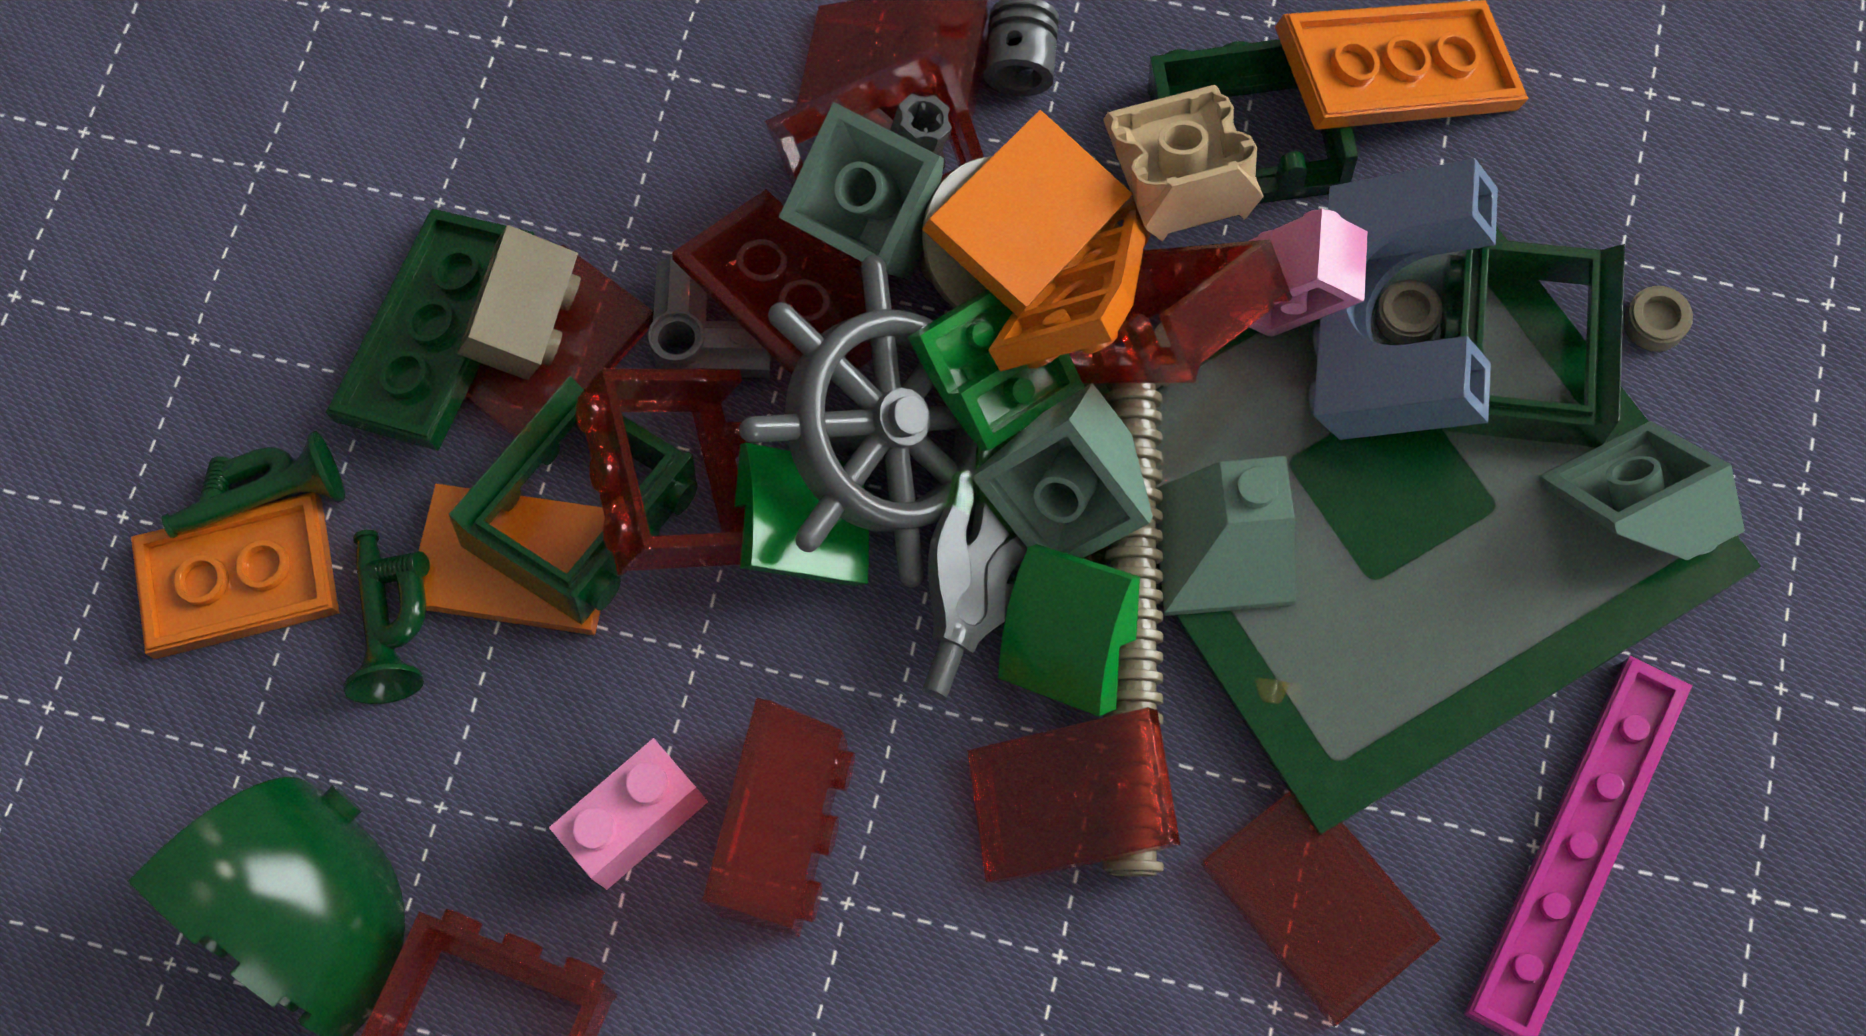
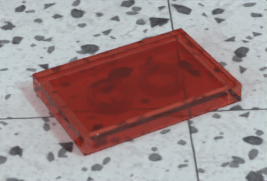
[465,244,654,438]
[967,707,1181,883]
[1201,791,1441,1027]

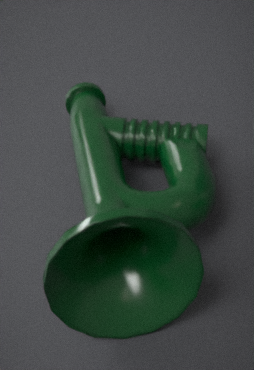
[162,431,345,539]
[343,530,430,704]

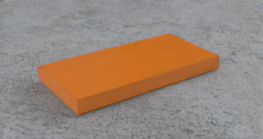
[1275,0,1528,130]

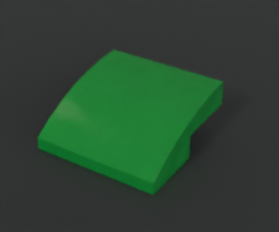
[908,289,1085,451]
[735,442,869,586]
[998,544,1140,717]

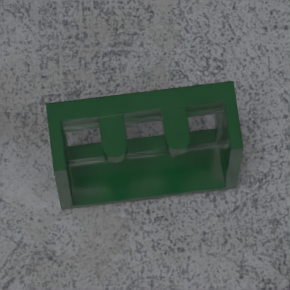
[1147,39,1358,204]
[1440,240,1625,448]
[449,376,698,625]

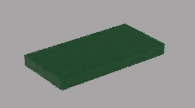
[325,208,536,451]

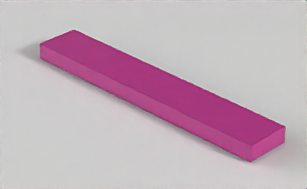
[1463,656,1692,1036]

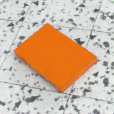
[922,110,1133,317]
[419,484,619,636]
[131,492,340,659]

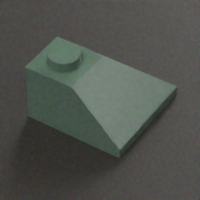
[779,102,944,279]
[971,383,1153,558]
[1540,421,1745,560]
[1156,456,1296,616]

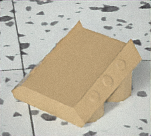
[1103,85,1263,242]

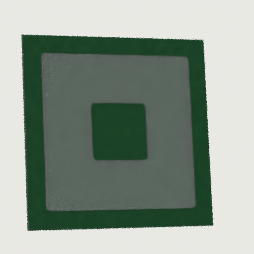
[1082,226,1761,836]

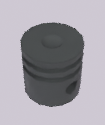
[984,0,1059,96]

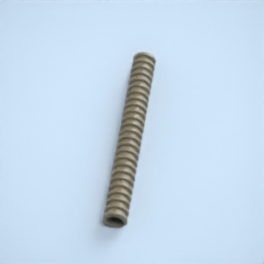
[1103,366,1164,877]

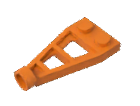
[989,197,1152,371]

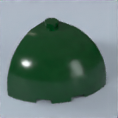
[128,777,405,1036]

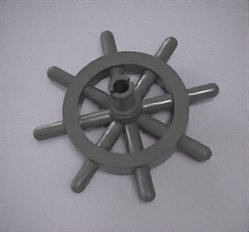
[739,255,1010,588]

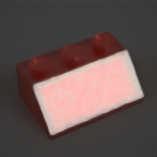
[672,189,894,382]
[702,698,855,937]

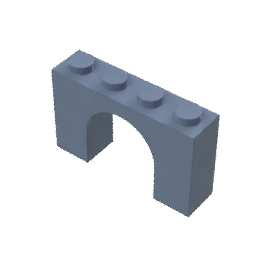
[1309,158,1498,440]

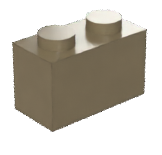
[457,225,581,380]

